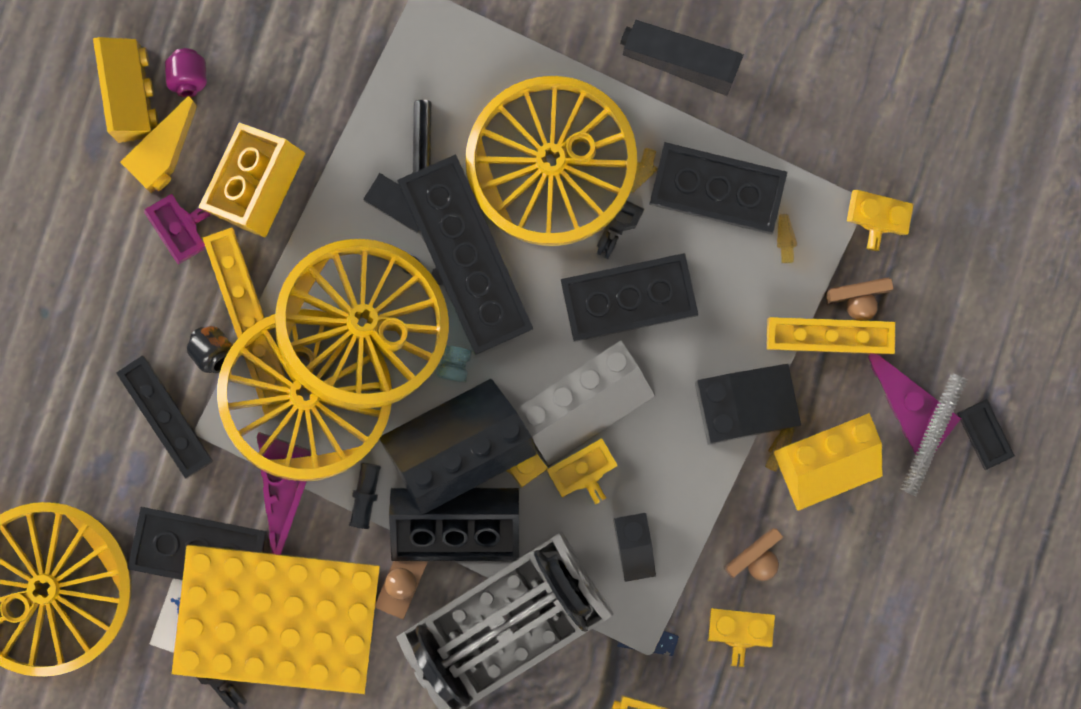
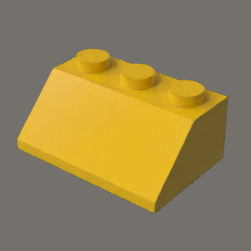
[93,37,159,143]
[199,123,305,238]
[773,413,883,511]

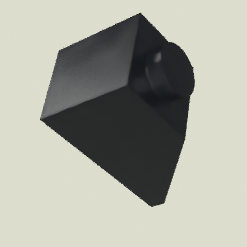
[613,513,656,582]

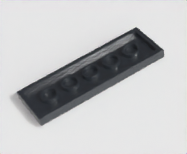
[397,154,533,355]

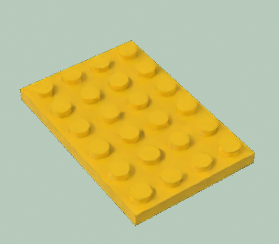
[171,545,380,694]

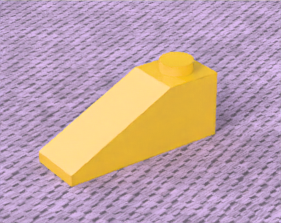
[120,96,197,194]

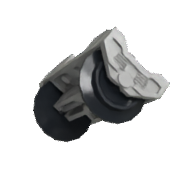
[397,532,614,709]

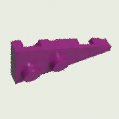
[868,354,961,455]
[256,432,317,555]

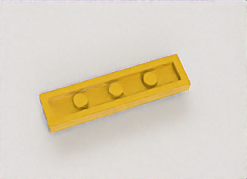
[766,317,895,354]

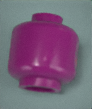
[165,48,207,98]

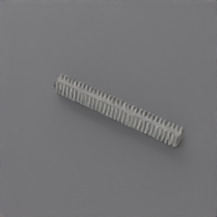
[900,373,968,497]

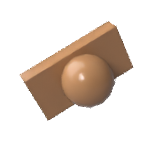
[825,277,893,321]
[724,528,783,581]
[375,561,428,620]

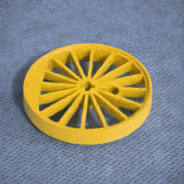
[466,76,637,246]
[275,239,449,409]
[217,309,392,481]
[0,502,132,676]

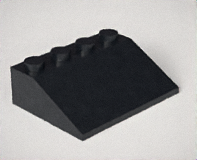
[379,378,537,515]

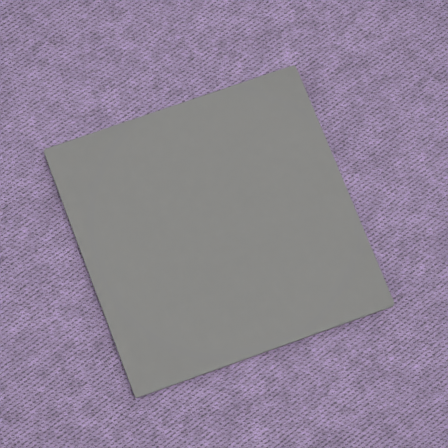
[195,0,857,655]

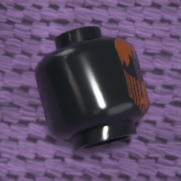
[187,326,233,373]

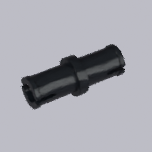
[349,462,381,529]

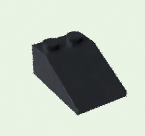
[695,364,802,445]

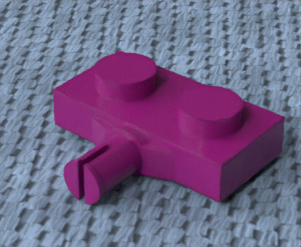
[144,194,211,265]

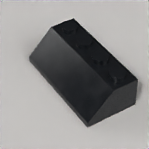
[389,488,519,561]

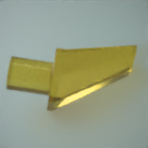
[630,148,658,193]
[777,214,798,263]
[765,427,795,472]

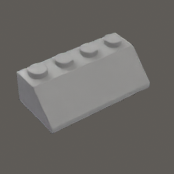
[515,340,655,466]

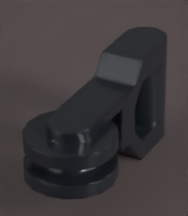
[597,195,645,259]
[196,677,247,709]

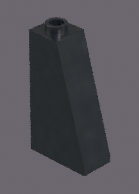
[620,20,744,96]

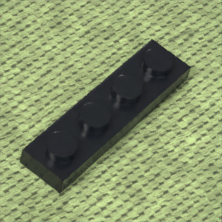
[116,355,213,479]

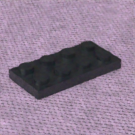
[649,142,788,235]
[560,253,698,342]
[128,507,267,580]

